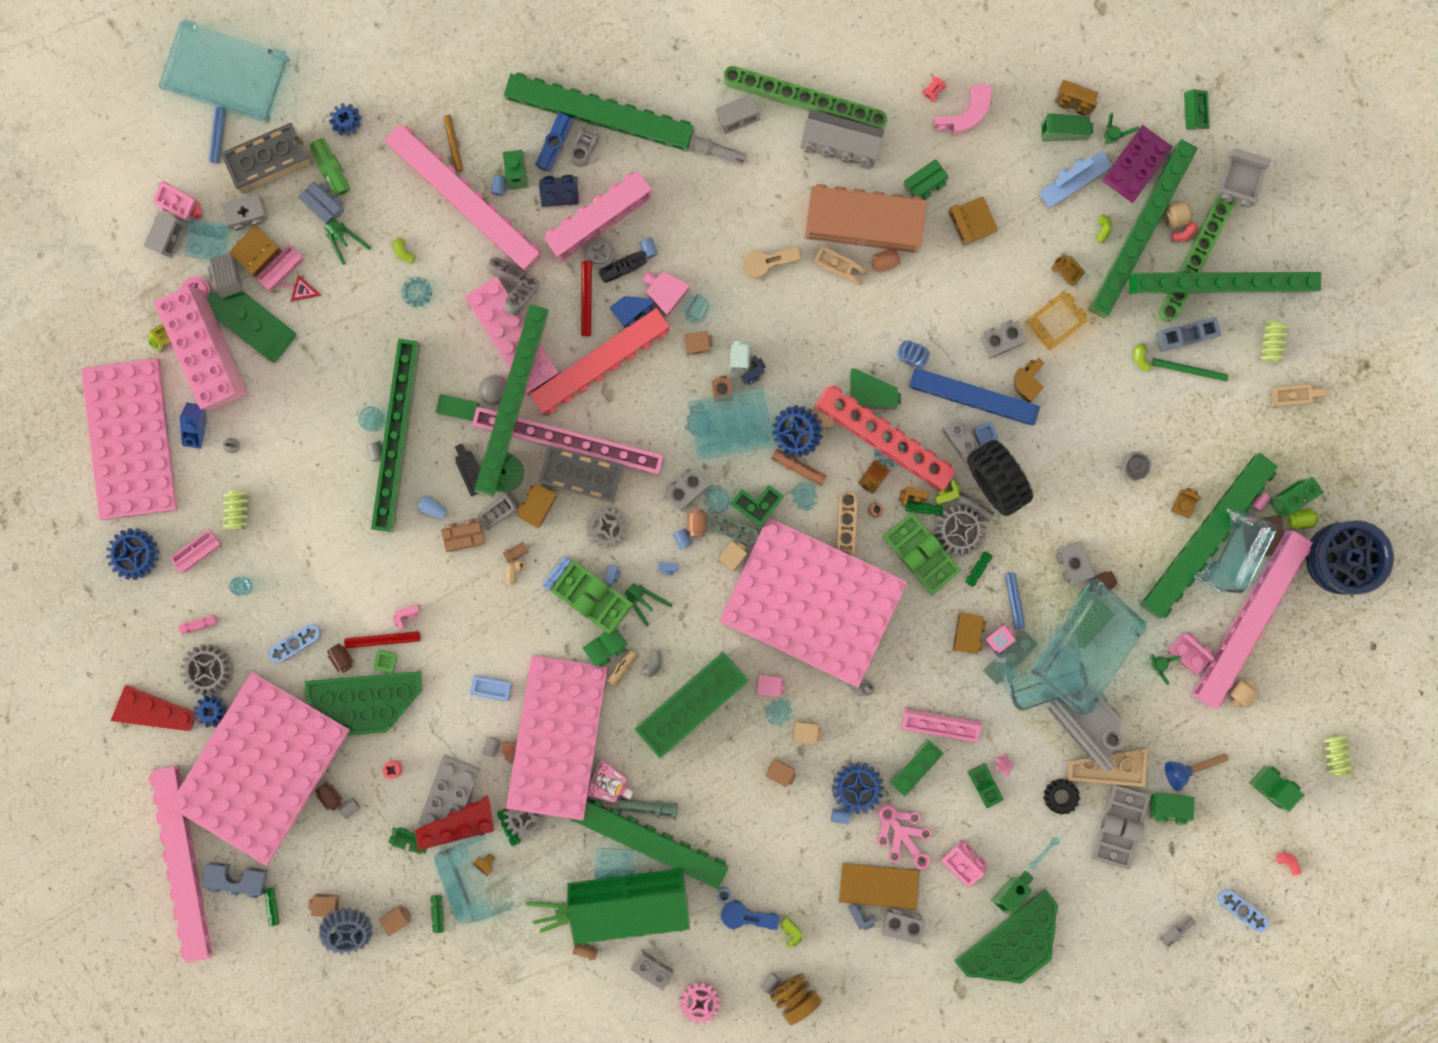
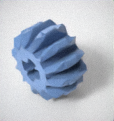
[896,340,930,369]

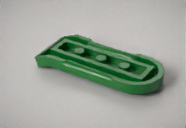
[207,290,296,363]

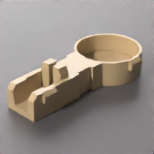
[744,246,801,280]

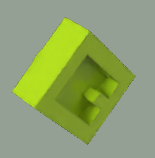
[148,323,171,353]
[934,479,961,505]
[781,915,803,948]

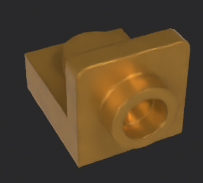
[1051,255,1085,286]
[858,460,890,494]
[899,486,930,507]
[1171,488,1201,519]

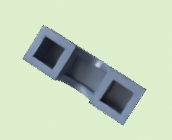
[1156,317,1221,352]
[203,862,268,898]

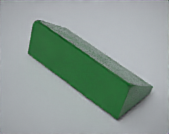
[1184,89,1210,130]

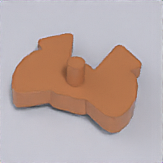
[502,741,517,763]

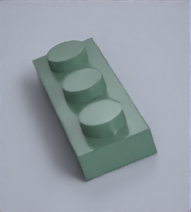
[983,631,1038,685]

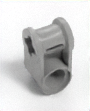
[571,127,600,167]

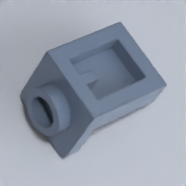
[848,904,877,930]

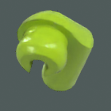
[1096,214,1112,243]
[393,237,416,264]
[1133,343,1152,372]

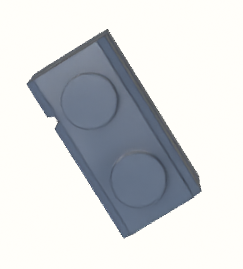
[298,182,344,224]

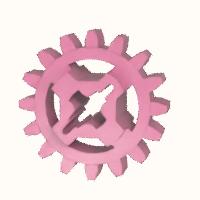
[679,981,721,1025]

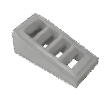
[477,492,520,530]

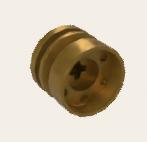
[770,973,822,1025]

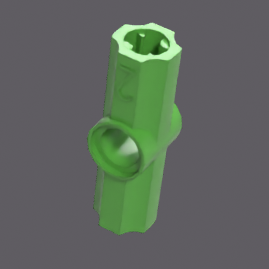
[309,138,350,197]

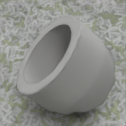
[223,438,240,454]

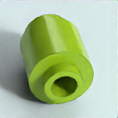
[1288,508,1319,530]

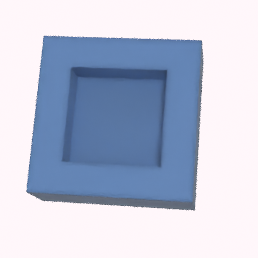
[973,421,998,446]
[658,562,678,575]
[604,564,621,585]

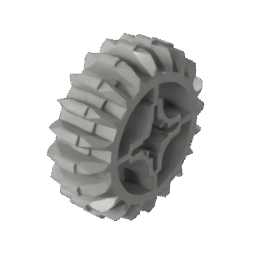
[934,504,986,556]
[180,644,234,696]

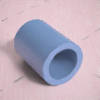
[491,175,507,196]
[640,238,658,259]
[673,528,693,549]
[831,808,850,824]
[717,887,731,903]

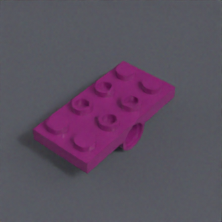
[1102,125,1173,203]

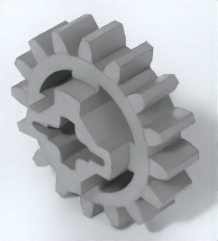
[586,507,628,548]
[503,810,545,838]

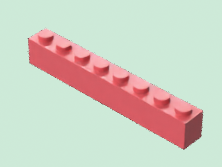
[530,308,670,415]

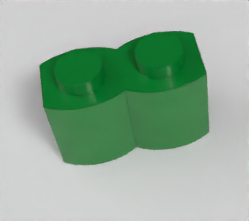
[583,628,628,667]

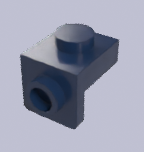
[741,355,766,385]

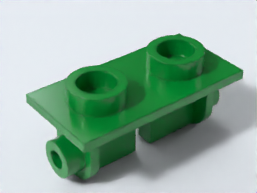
[388,827,428,855]

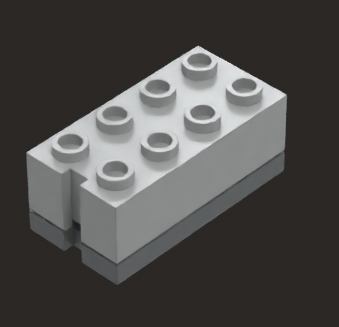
[800,110,884,169]

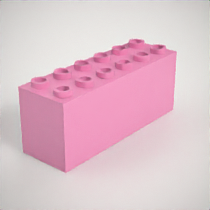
[154,286,249,410]

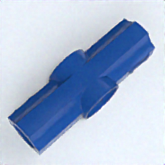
[535,113,574,172]

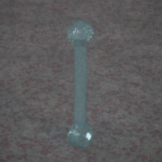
[1029,837,1059,869]

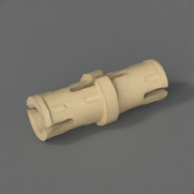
[607,649,638,687]

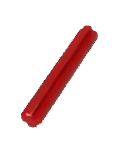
[581,260,592,336]
[344,631,421,648]

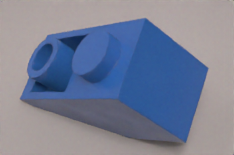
[609,296,654,328]
[180,402,207,449]

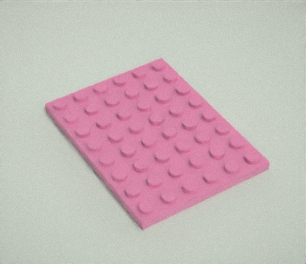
[719,517,908,688]
[168,672,350,866]

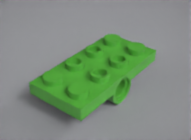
[882,512,962,595]
[551,560,634,635]

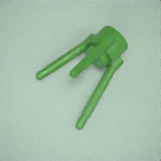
[526,902,569,933]

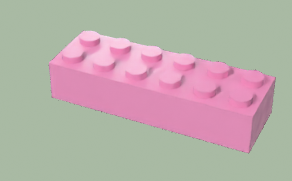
[544,171,653,263]
[465,276,559,396]

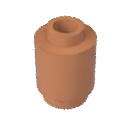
[871,249,901,273]
[687,509,707,537]

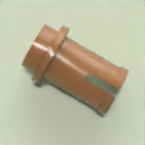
[868,503,883,518]
[503,542,529,563]
[573,944,598,961]

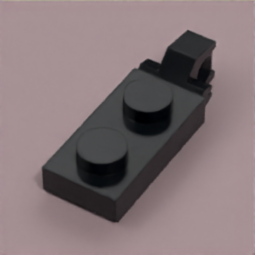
[455,443,480,497]

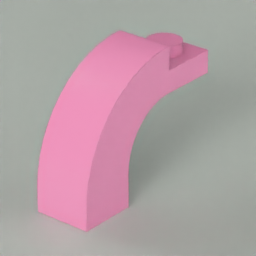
[933,85,991,136]

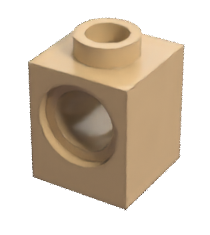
[718,541,747,572]
[792,721,821,744]

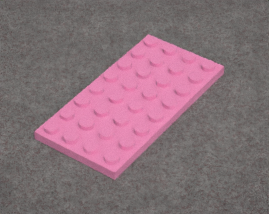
[81,359,178,520]
[506,655,608,821]

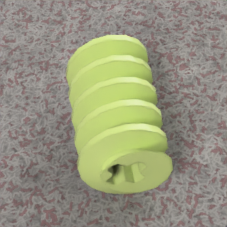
[1260,321,1290,362]
[223,490,248,530]
[1323,734,1353,776]

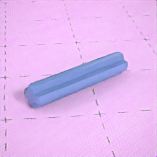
[208,107,226,164]
[1005,572,1025,629]

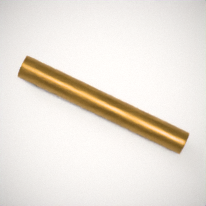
[443,115,463,172]

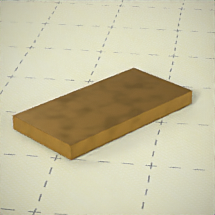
[839,863,920,910]

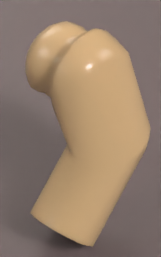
[506,559,526,584]

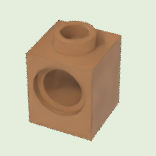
[684,331,713,356]
[712,375,734,405]
[765,758,796,787]
[309,894,339,917]
[379,905,411,936]

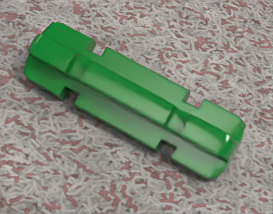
[905,501,943,516]
[965,552,993,587]
[497,809,521,846]
[264,888,280,926]
[430,894,444,933]

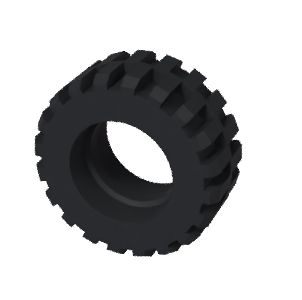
[967,440,1034,516]

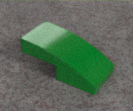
[435,394,480,421]
[967,763,1004,809]

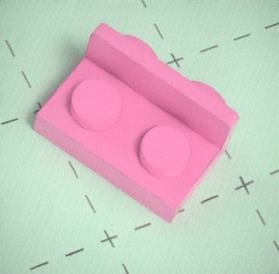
[153,181,197,221]
[1167,633,1215,676]
[941,840,988,888]

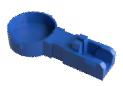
[721,899,780,930]

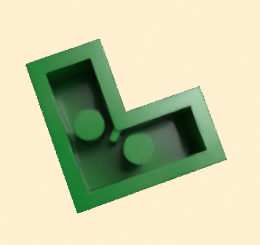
[730,485,784,528]
[1249,766,1304,812]

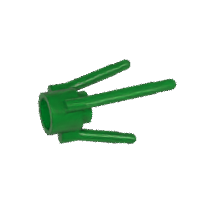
[1104,113,1140,145]
[324,219,371,265]
[624,583,673,626]
[1149,654,1182,685]

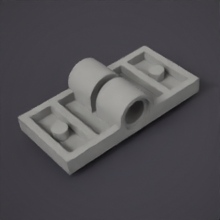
[418,754,480,826]
[1091,784,1151,870]

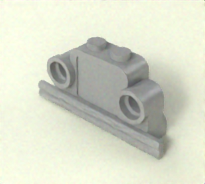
[1040,683,1124,773]

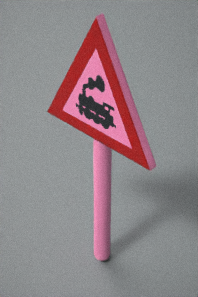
[278,274,322,302]

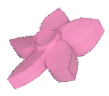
[995,753,1014,776]

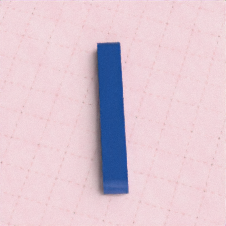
[909,368,1040,426]

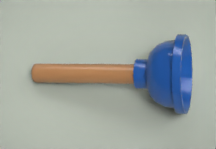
[1165,754,1228,791]

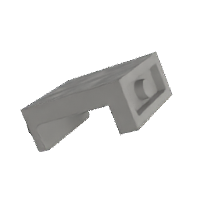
[1216,148,1271,208]

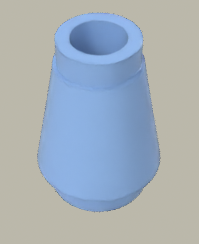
[417,495,447,520]

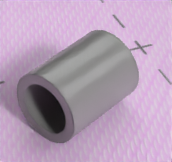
[367,441,382,462]
[482,736,500,757]
[338,798,361,819]
[760,972,781,995]

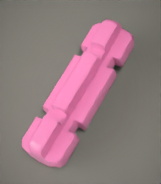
[178,615,217,634]

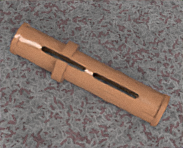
[771,448,827,486]

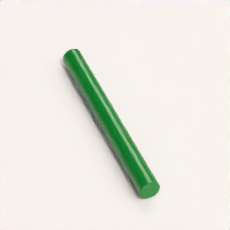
[1152,358,1229,382]

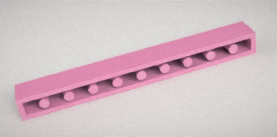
[384,124,541,272]
[472,407,664,475]
[1191,530,1313,709]
[150,765,213,963]

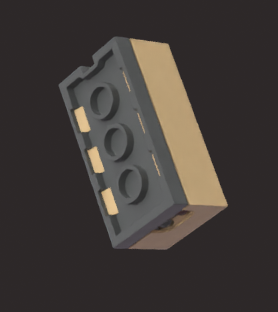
[221,122,313,194]
[538,445,625,504]

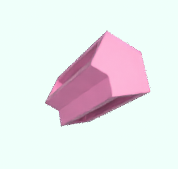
[255,244,304,293]
[170,529,223,573]

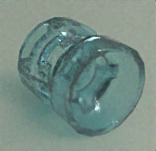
[229,577,253,596]

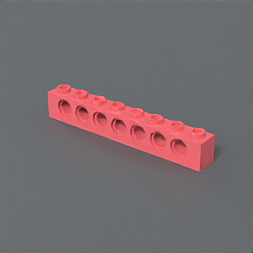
[813,385,956,491]

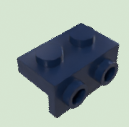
[539,174,579,207]

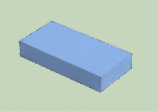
[470,675,512,701]

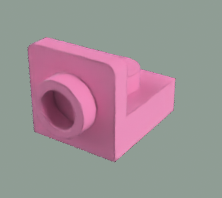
[393,604,421,630]

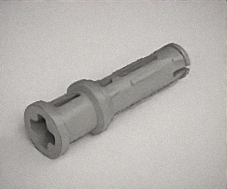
[688,133,746,165]

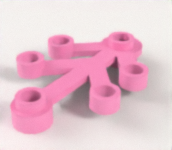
[877,804,932,869]

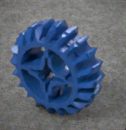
[772,405,824,457]
[106,528,160,580]
[832,762,884,814]

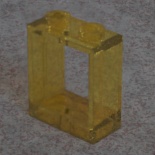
[1025,291,1088,351]

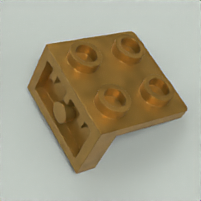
[1054,79,1099,116]
[948,196,998,246]
[230,226,282,277]

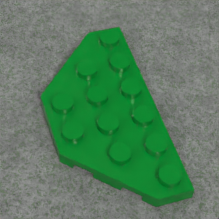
[305,671,423,736]
[954,889,1058,984]

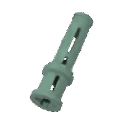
[619,798,678,820]

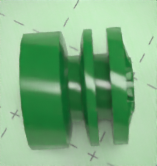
[481,453,524,493]

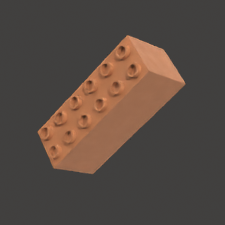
[805,184,927,253]

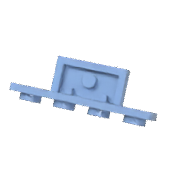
[1039,151,1112,208]

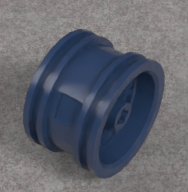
[1305,520,1394,595]

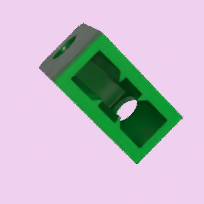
[503,150,528,190]
[991,871,1034,914]

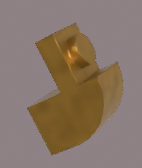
[1013,358,1045,403]

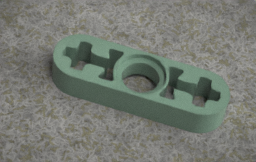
[706,513,759,545]

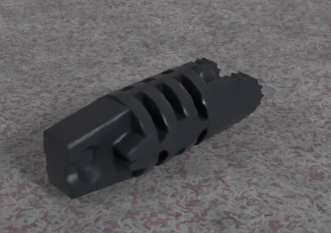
[599,251,647,283]

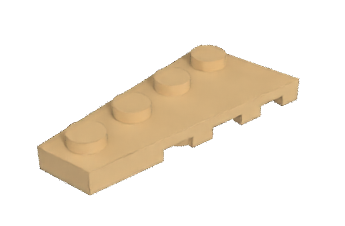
[1067,748,1148,787]

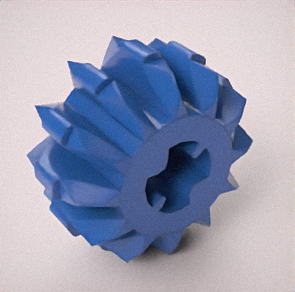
[329,103,362,136]
[194,695,227,728]

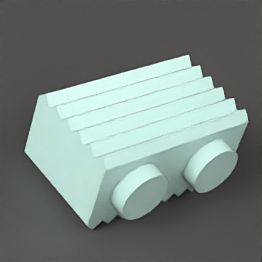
[729,341,750,372]

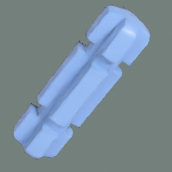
[543,556,572,590]

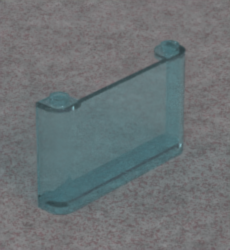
[158,19,290,124]
[1030,579,1147,714]

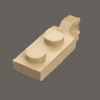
[1271,384,1327,407]

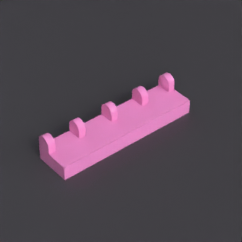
[902,707,982,743]

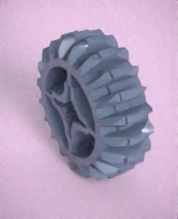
[319,906,372,955]

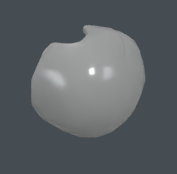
[479,375,506,405]
[1122,452,1151,482]

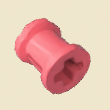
[922,76,947,102]
[382,760,403,779]

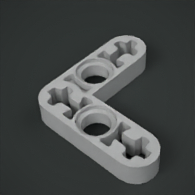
[487,257,539,315]

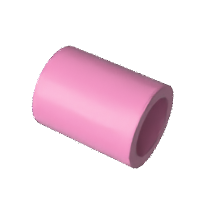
[1252,492,1271,513]

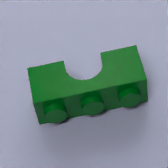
[889,739,944,796]

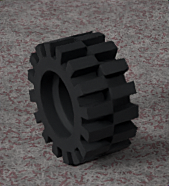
[1043,779,1080,815]

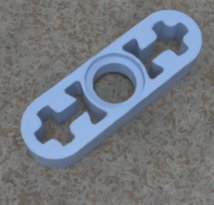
[269,625,321,663]
[1218,889,1269,932]

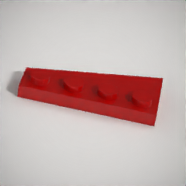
[111,685,198,731]
[414,795,494,850]

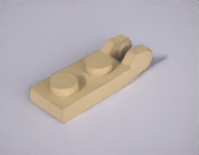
[813,245,868,286]

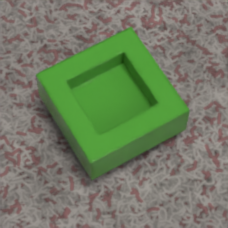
[373,650,398,673]

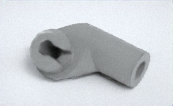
[642,651,661,677]
[846,682,875,696]

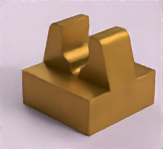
[472,853,495,877]

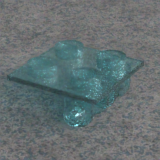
[184,218,229,260]
[595,848,634,879]

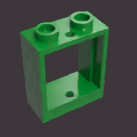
[1269,477,1324,516]

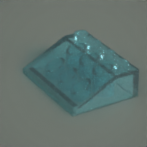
[688,388,774,461]

